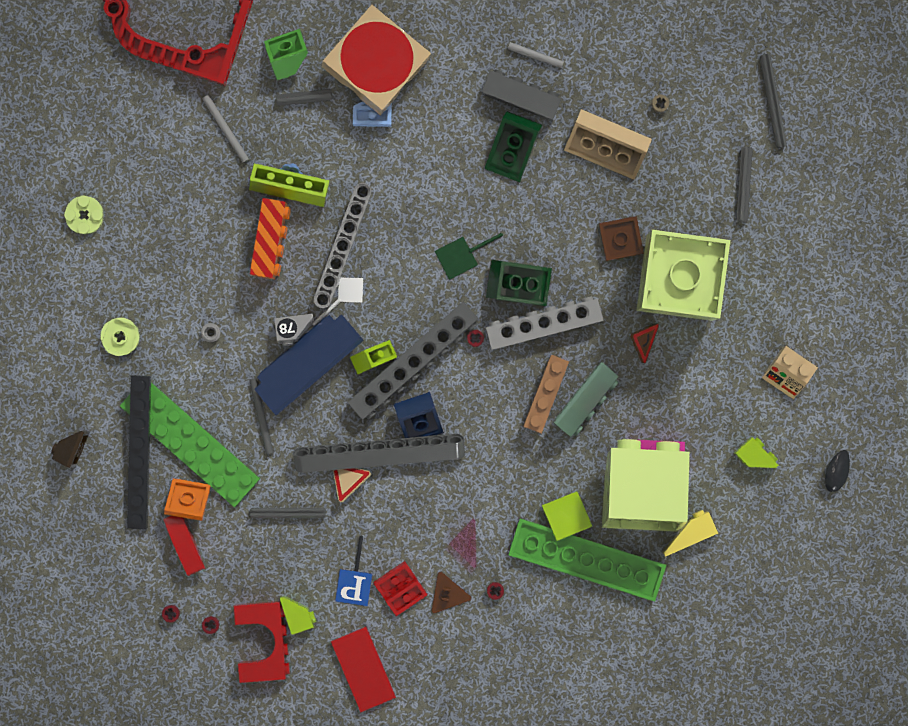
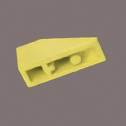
[662,510,718,557]

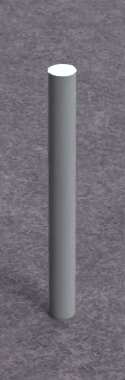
[202,95,249,163]

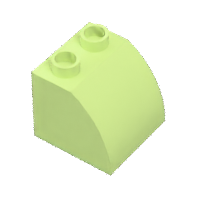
[602,439,690,532]

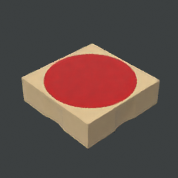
[322,5,431,116]

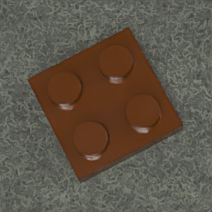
[599,216,644,261]

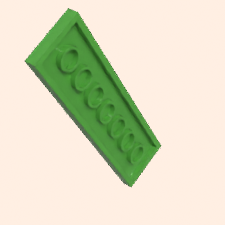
[120,382,260,507]
[508,518,666,602]

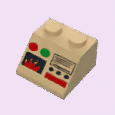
[762,346,818,399]

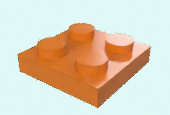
[164,478,211,521]

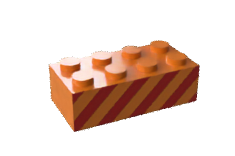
[250,198,291,280]

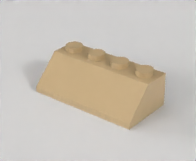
[564,109,652,180]

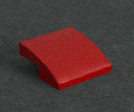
[373,561,428,616]

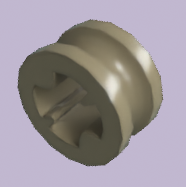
[652,95,669,113]

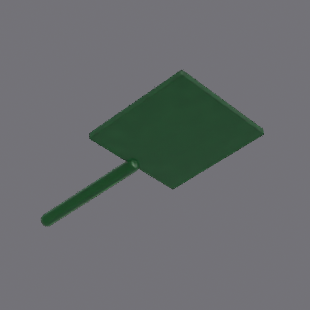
[434,233,503,280]

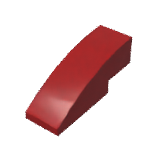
[163,515,205,576]

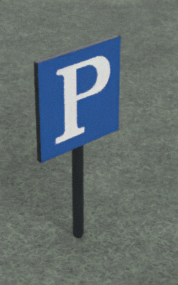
[335,535,372,606]

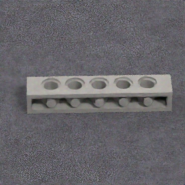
[486,296,603,350]

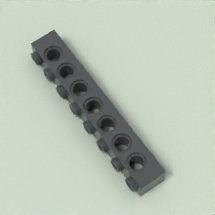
[347,301,478,420]

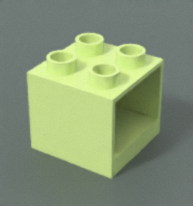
[636,230,730,321]

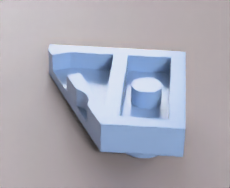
[353,102,392,127]

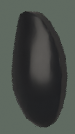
[825,450,850,492]

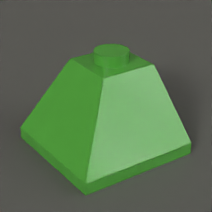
[264,29,308,80]

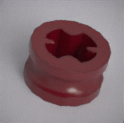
[467,330,484,347]
[487,582,504,600]
[162,605,180,623]
[202,616,220,634]

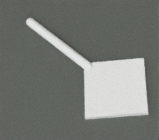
[312,277,363,326]

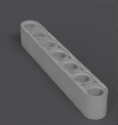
[314,183,372,309]

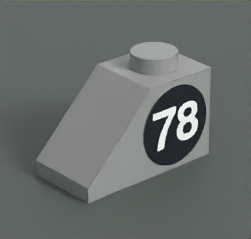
[274,314,314,346]

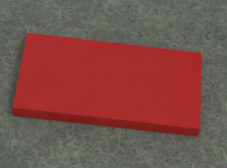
[331,626,396,712]

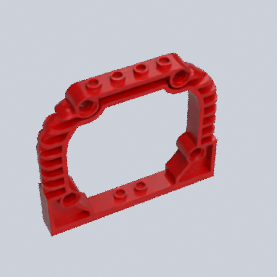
[103,0,253,86]

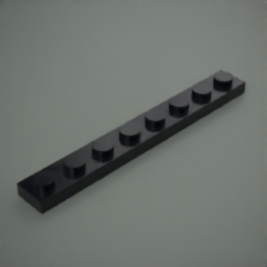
[127,375,151,529]

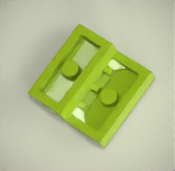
[542,492,592,541]

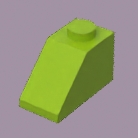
[350,340,397,375]
[280,596,317,635]

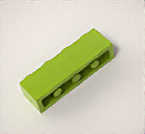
[249,163,329,207]

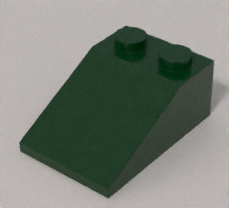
[484,111,542,183]
[486,260,552,306]

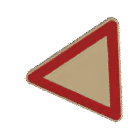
[333,468,371,503]

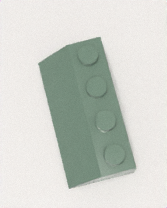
[552,362,619,437]

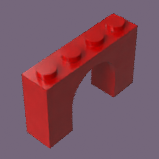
[234,601,290,683]

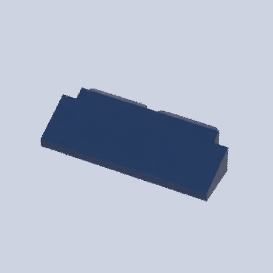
[254,314,364,415]

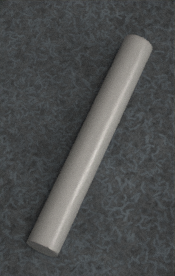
[508,42,564,68]

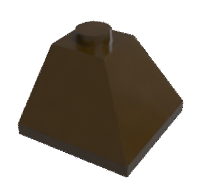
[51,430,90,468]

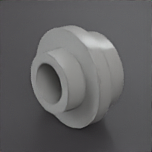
[201,323,221,342]

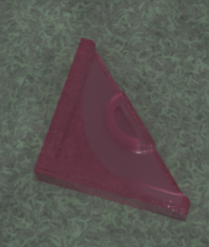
[449,518,476,568]

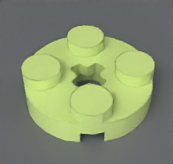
[64,195,104,234]
[101,318,140,356]

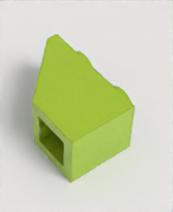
[734,437,779,468]

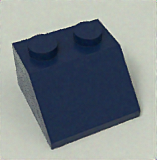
[394,392,444,438]

